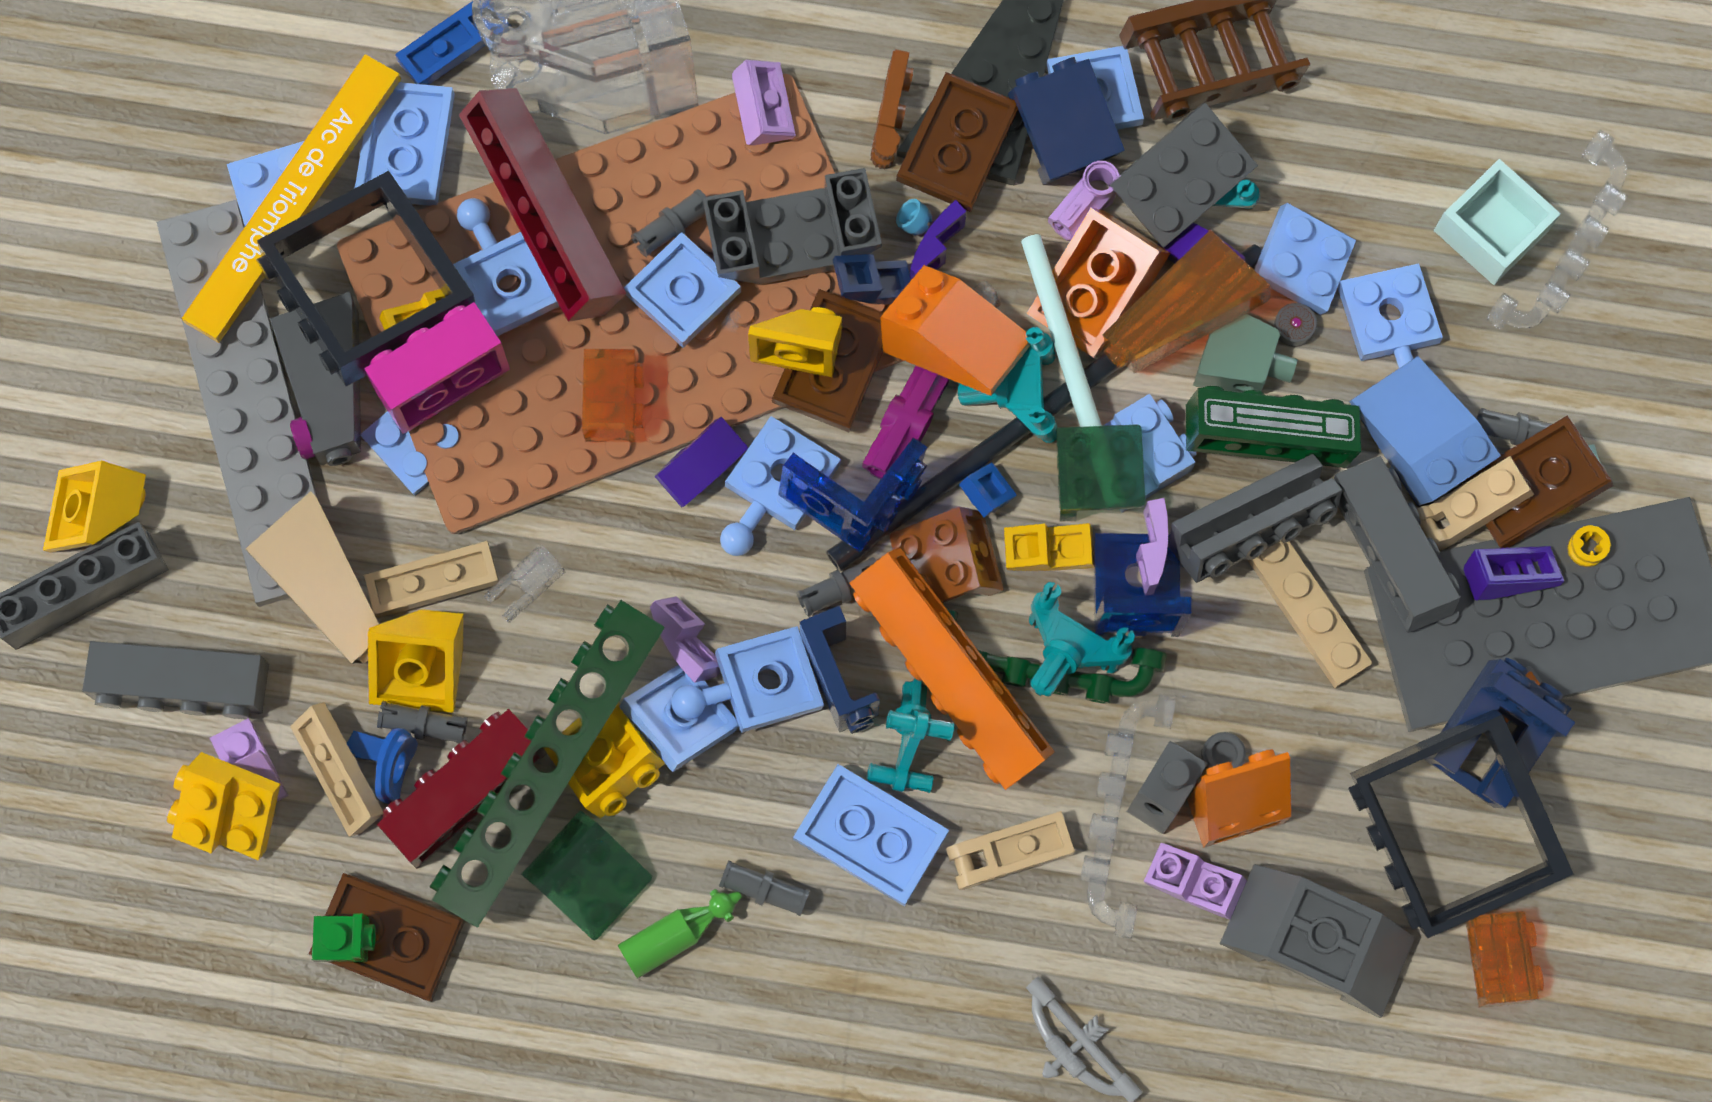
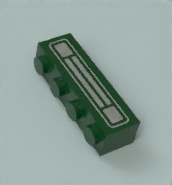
[1186,386,1361,468]

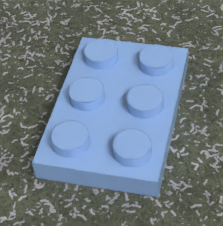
[355,82,455,206]
[793,764,949,907]

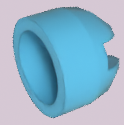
[896,199,932,235]

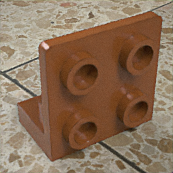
[889,506,1004,603]

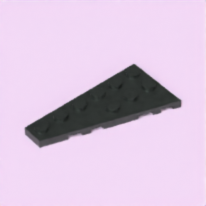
[897,0,1064,186]

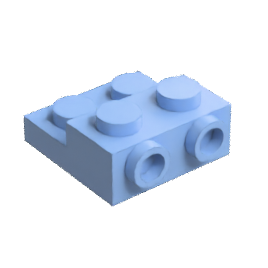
[1077,394,1197,513]

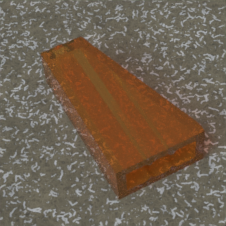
[1102,230,1271,374]

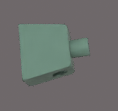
[1193,302,1298,393]

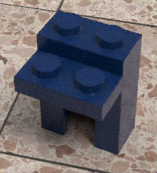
[1424,658,1575,809]

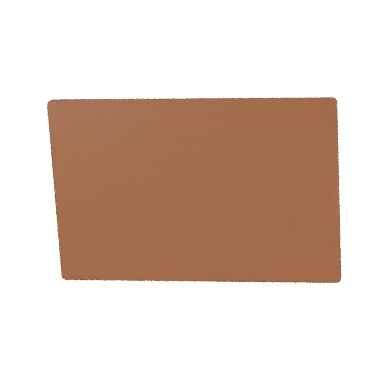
[337,74,904,534]

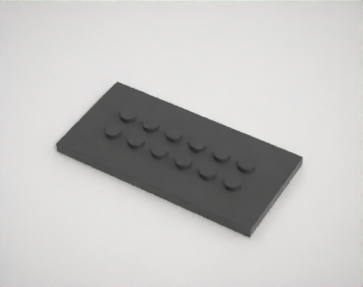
[1364,497,1712,732]

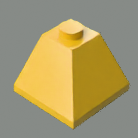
[748,307,842,377]
[43,460,146,553]
[368,610,463,713]

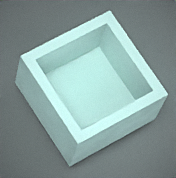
[1434,159,1561,285]

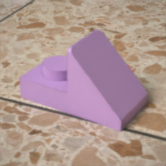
[210,718,288,801]

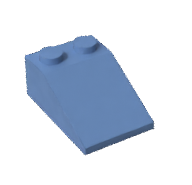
[1349,356,1501,506]

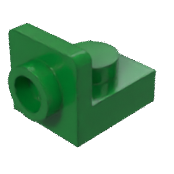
[312,913,376,962]

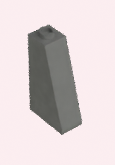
[269,292,361,466]

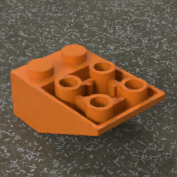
[1187,749,1291,848]

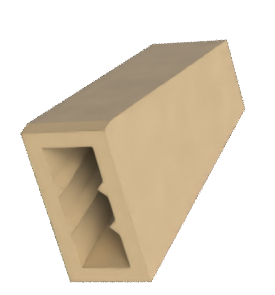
[246,491,379,664]

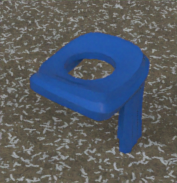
[347,728,418,804]

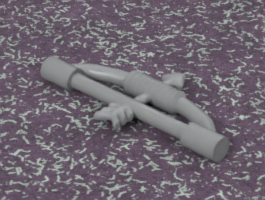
[1026,976,1143,1102]

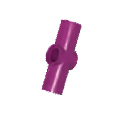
[862,366,950,483]

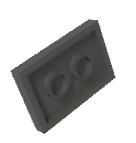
[1109,102,1258,248]

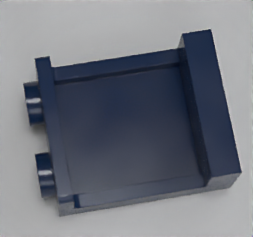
[1008,57,1125,185]
[799,605,880,734]

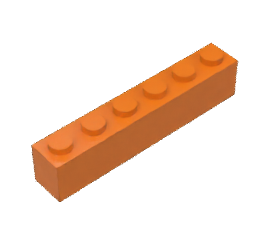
[849,547,1055,790]

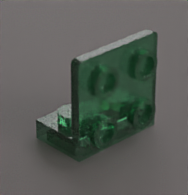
[1056,424,1145,522]
[521,811,652,940]

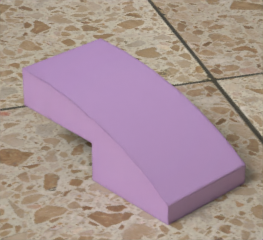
[1136,498,1168,596]
[650,596,720,683]

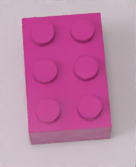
[364,302,510,434]

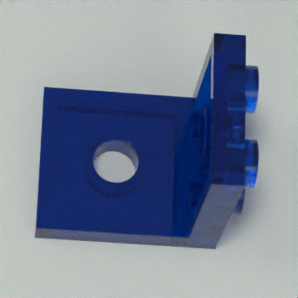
[778,437,927,552]
[1094,533,1192,637]

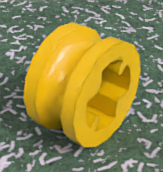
[1567,525,1611,567]

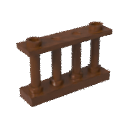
[1119,0,1311,121]

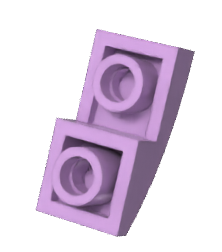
[1144,843,1247,920]

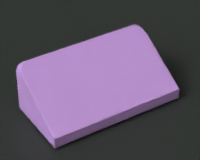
[732,60,796,145]

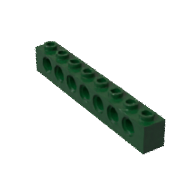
[430,600,665,928]

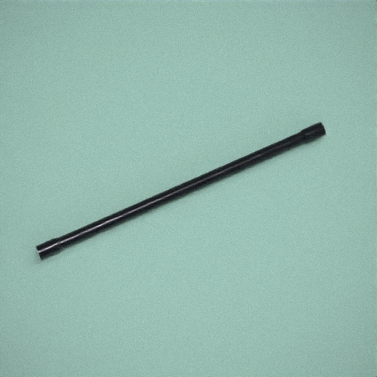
[826,244,1262,572]

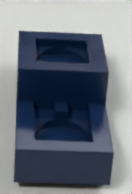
[833,254,911,304]

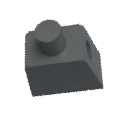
[1126,741,1207,834]

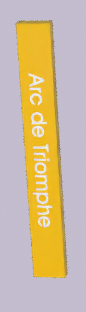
[181,54,401,343]

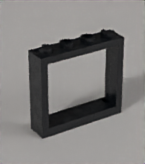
[256,171,475,386]
[1348,709,1574,939]

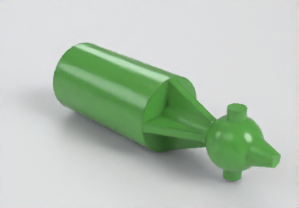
[618,889,742,979]

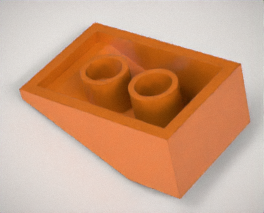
[1027,208,1170,358]
[880,265,1031,396]

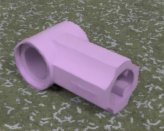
[1048,161,1119,241]

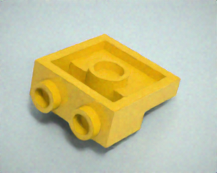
[544,702,665,819]
[167,752,281,861]

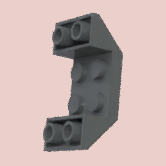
[702,168,882,284]
[1219,864,1415,1018]

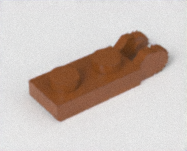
[870,49,914,169]

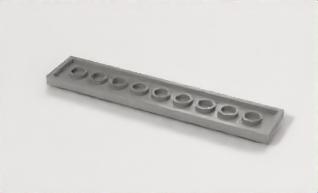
[156,200,319,607]

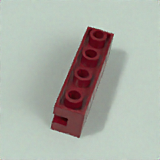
[377,709,547,869]

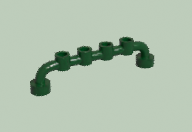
[947,609,1167,704]

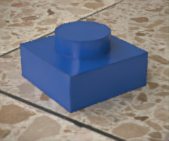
[959,462,1017,518]

